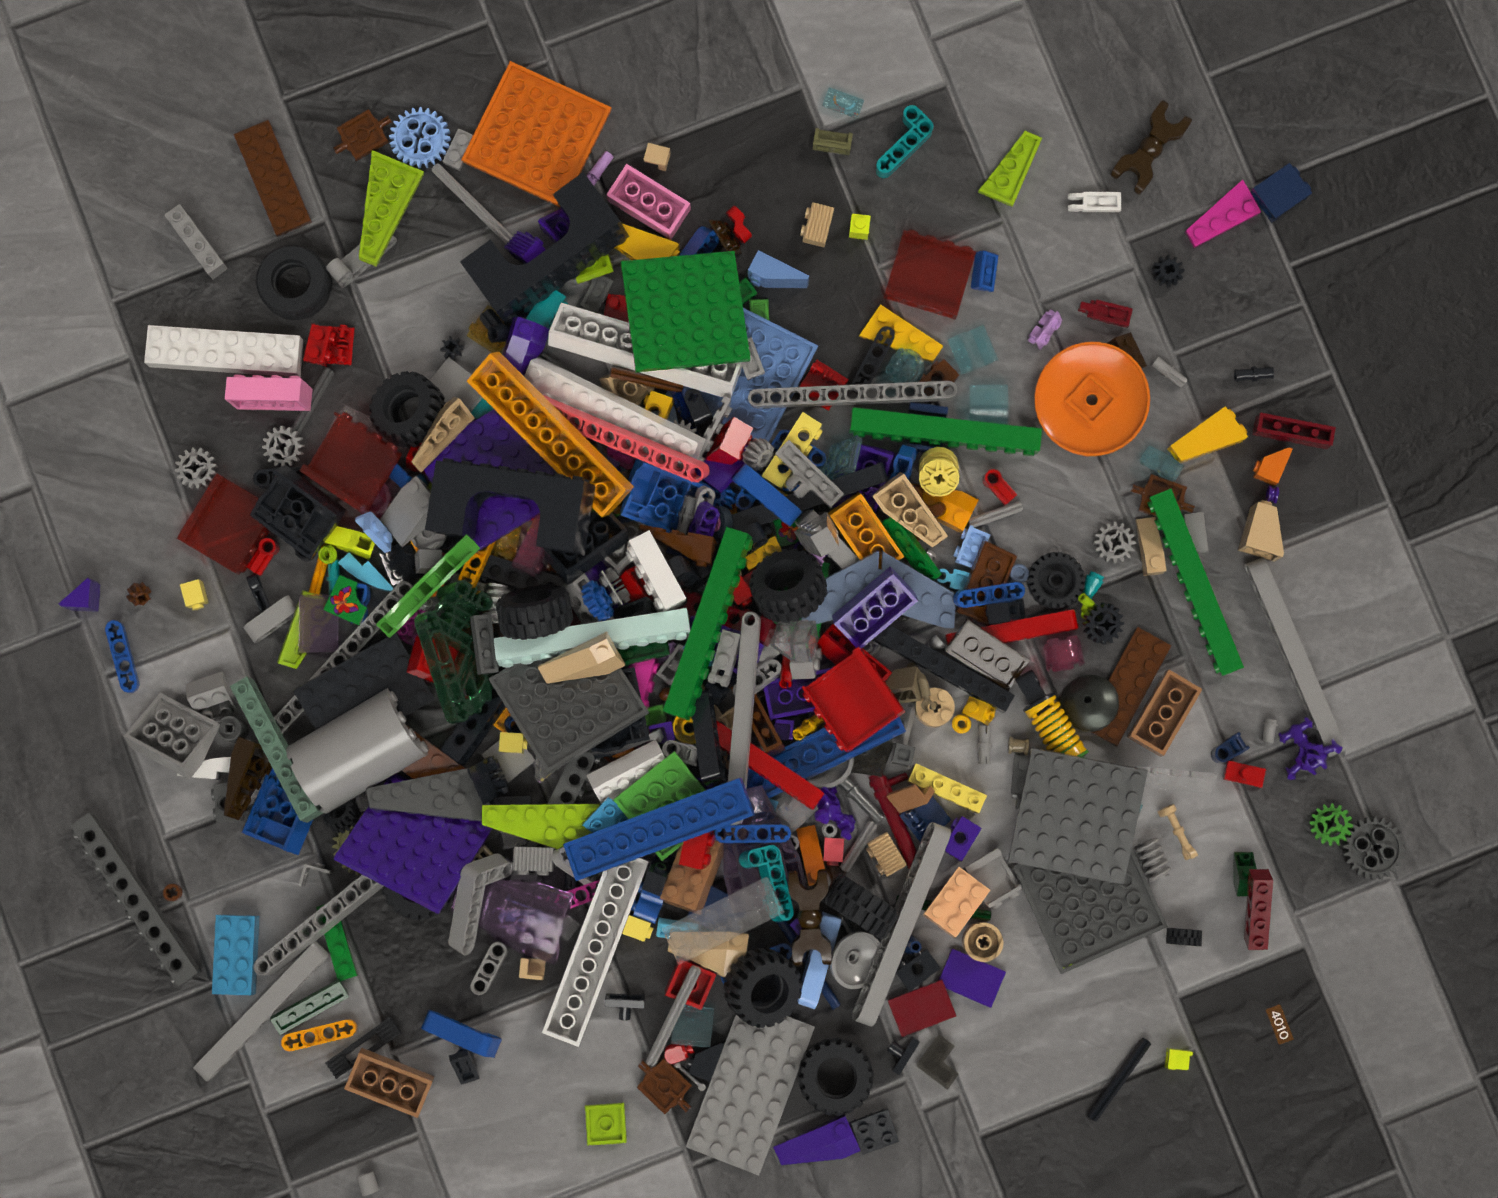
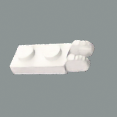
[1068,192,1121,212]

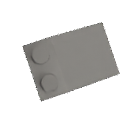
[380,476,431,547]

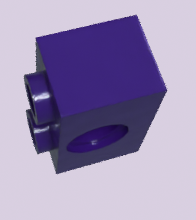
[944,816,982,862]

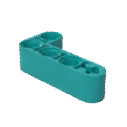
[876,105,934,178]
[739,845,794,922]

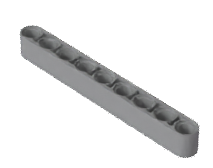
[254,875,384,975]
[193,941,330,1082]

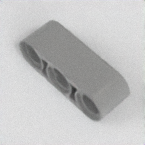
[243,595,297,643]
[470,942,508,995]

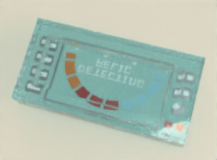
[822,87,864,119]

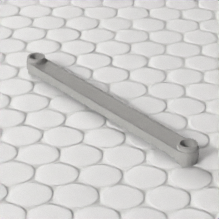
[728,612,761,825]

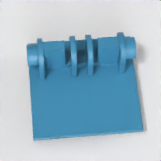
[582,797,628,833]

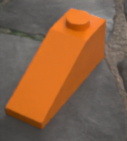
[796,825,825,886]

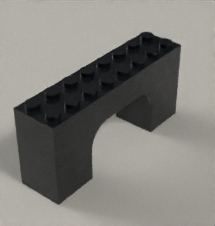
[460,172,629,325]
[425,458,595,555]

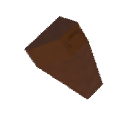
[639,525,717,567]

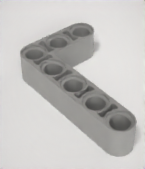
[448,853,513,955]

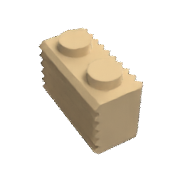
[800,202,834,247]
[866,832,907,877]

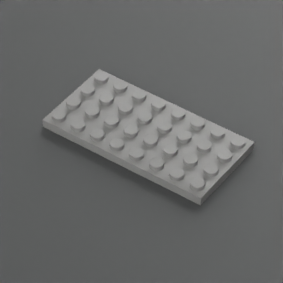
[686,1015,815,1176]

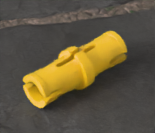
[792,714,825,741]

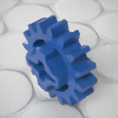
[581,580,614,621]

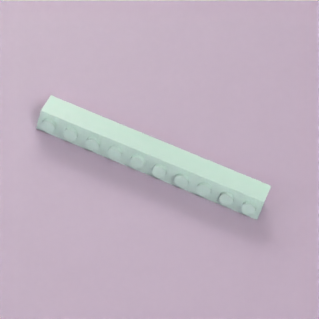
[494,608,691,668]

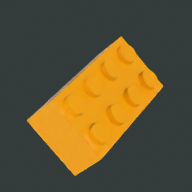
[828,492,904,568]

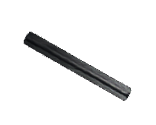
[1088,1038,1151,1122]

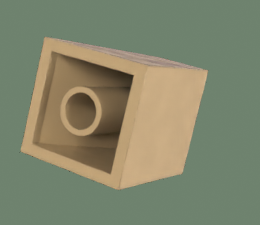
[1238,500,1284,562]

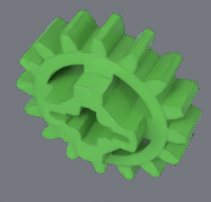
[1310,803,1354,846]

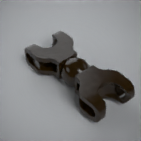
[1111,100,1192,195]
[788,869,832,966]

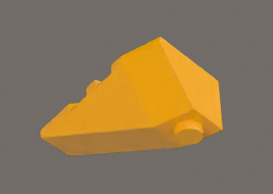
[911,483,978,534]

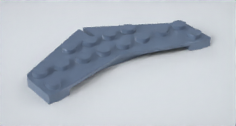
[801,551,955,628]

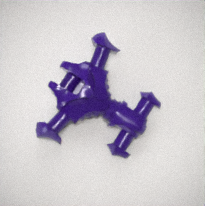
[1278,717,1343,780]
[814,786,856,840]

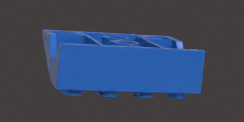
[620,458,711,536]
[242,768,313,855]

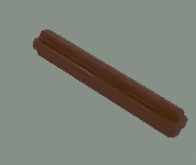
[610,367,683,393]

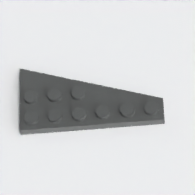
[366,768,490,821]

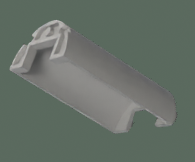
[286,688,429,814]

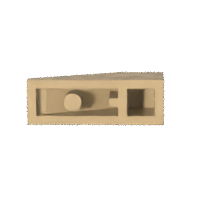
[1136,517,1166,576]

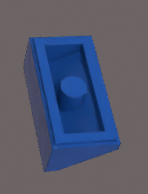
[971,250,999,292]
[385,455,413,488]

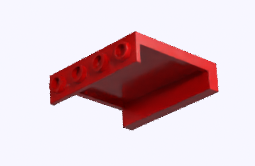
[801,647,906,752]

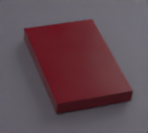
[888,979,957,1037]

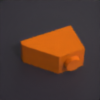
[1253,447,1293,486]

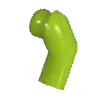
[1078,593,1095,619]

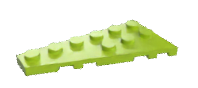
[359,150,424,267]
[482,804,600,849]

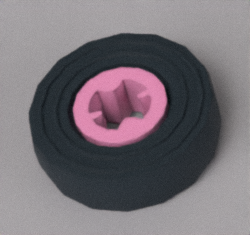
[712,506,733,541]

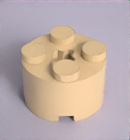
[915,688,955,728]
[962,922,1003,962]

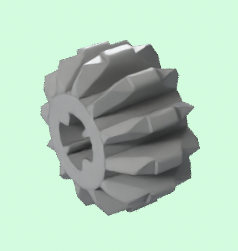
[742,438,774,471]

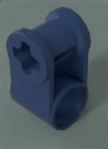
[1211,731,1250,763]

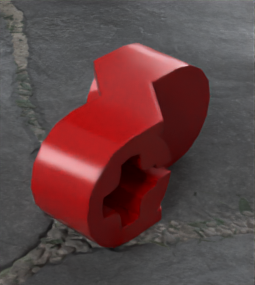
[726,206,752,244]

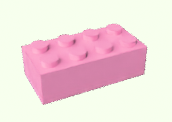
[606,164,691,240]
[225,375,313,411]

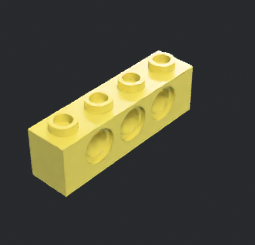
[762,412,823,491]
[907,763,987,814]

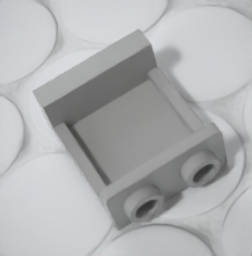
[963,848,1022,910]

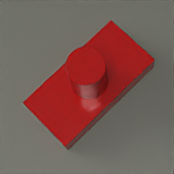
[1223,761,1266,788]

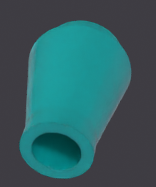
[1082,571,1104,599]

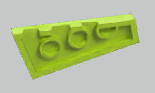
[978,131,1042,207]
[277,590,331,669]

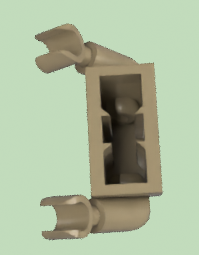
[885,663,936,712]

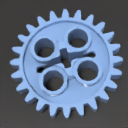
[389,107,451,169]

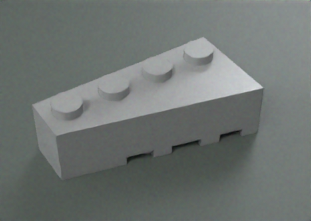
[794,512,839,557]

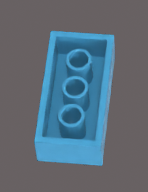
[212,915,260,995]

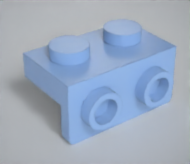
[355,511,393,553]
[953,525,990,569]

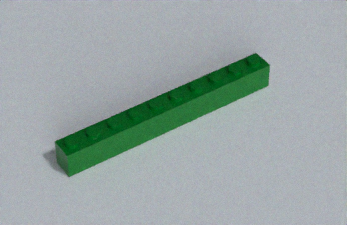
[849,407,1042,456]
[1147,489,1244,676]
[663,527,753,721]

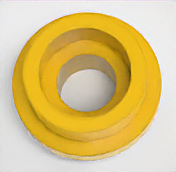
[952,714,971,734]

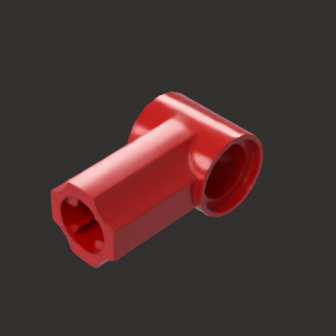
[982,469,1017,506]
[247,538,280,576]

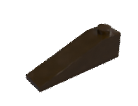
[224,737,272,820]

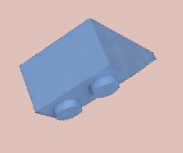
[748,250,809,288]

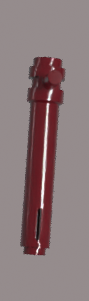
[868,772,917,870]

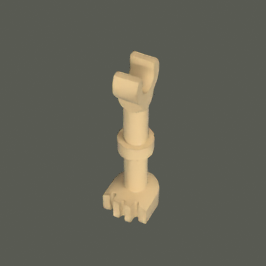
[1157,804,1198,860]

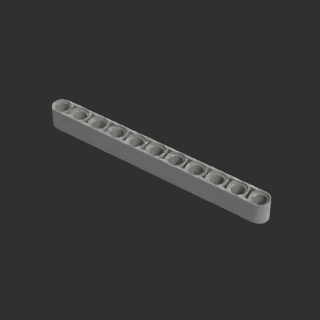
[748,381,957,409]
[1245,557,1346,758]
[274,581,413,736]
[852,822,951,1027]

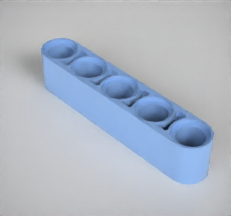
[797,912,841,1009]

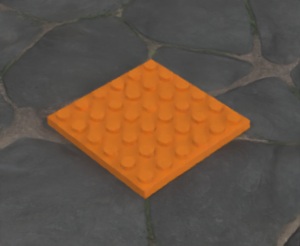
[461,61,612,207]

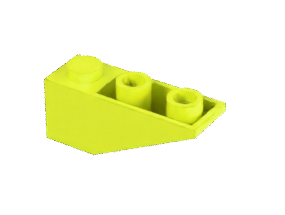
[324,526,375,560]

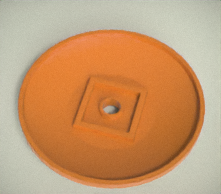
[1035,342,1150,456]

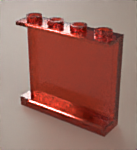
[884,229,977,320]
[300,411,402,513]
[176,473,269,575]

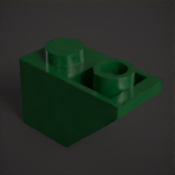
[1233,852,1257,896]

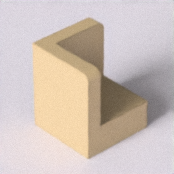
[644,143,671,171]
[519,958,546,980]

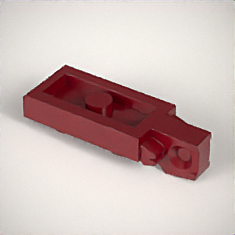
[1078,299,1133,328]

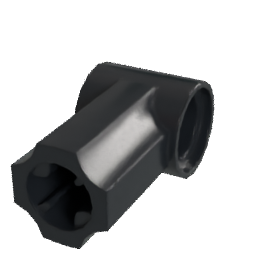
[479,309,511,343]

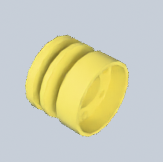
[919,447,960,497]

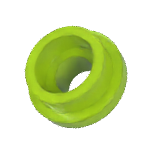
[318,545,337,564]

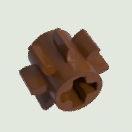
[126,582,152,607]

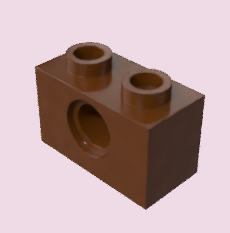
[916,359,959,404]

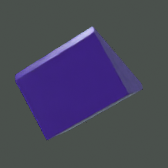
[538,209,570,244]
[58,578,101,612]

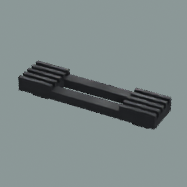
[325,1017,402,1079]

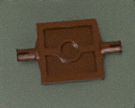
[333,109,392,161]
[1130,474,1195,517]
[637,1058,692,1114]

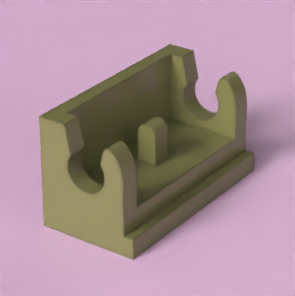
[813,128,853,155]

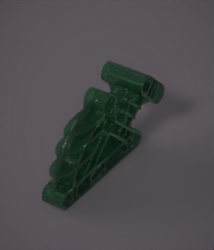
[414,580,499,724]

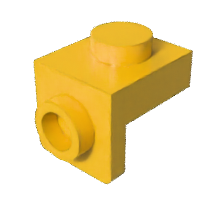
[962,696,996,726]

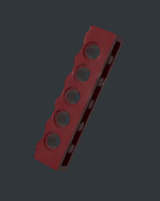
[675,587,776,647]

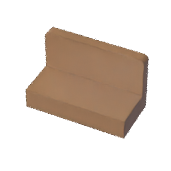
[887,784,935,813]

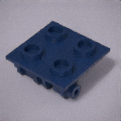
[899,796,952,843]

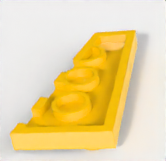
[859,304,943,363]

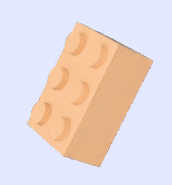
[923,867,990,938]

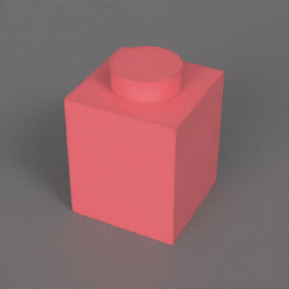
[823,838,844,866]

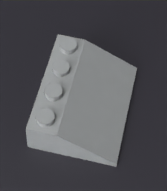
[124,693,220,780]

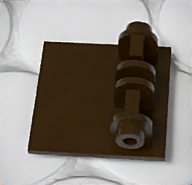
[709,220,742,254]

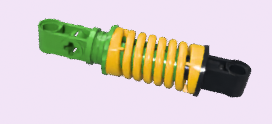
[1015,669,1089,757]

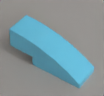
[338,552,394,592]

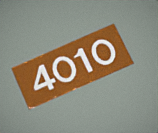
[1266,1004,1294,1045]

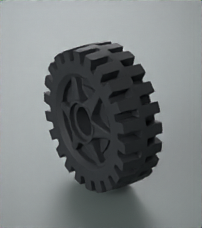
[1027,552,1085,610]

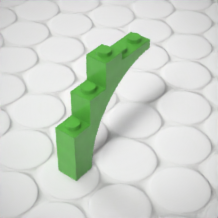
[376,534,480,638]

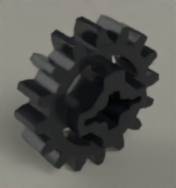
[1082,602,1124,645]

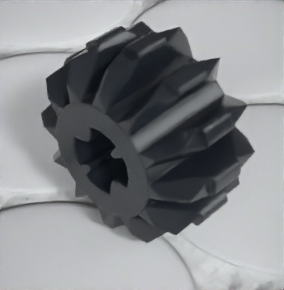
[1152,255,1185,288]

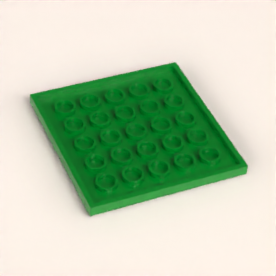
[620,251,751,373]

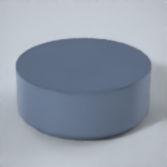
[1009,564,1029,583]

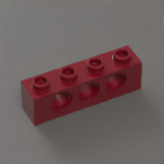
[1244,869,1273,950]

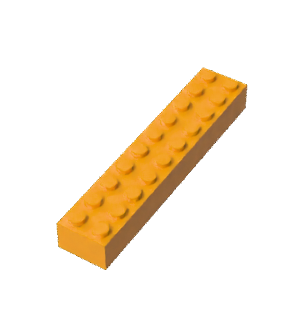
[467,352,634,517]

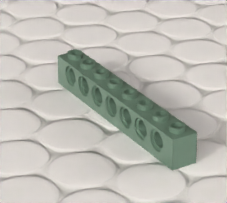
[230,676,323,823]

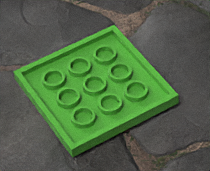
[613,751,706,861]

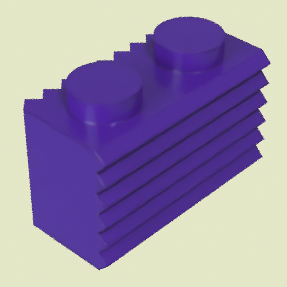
[504,231,546,264]

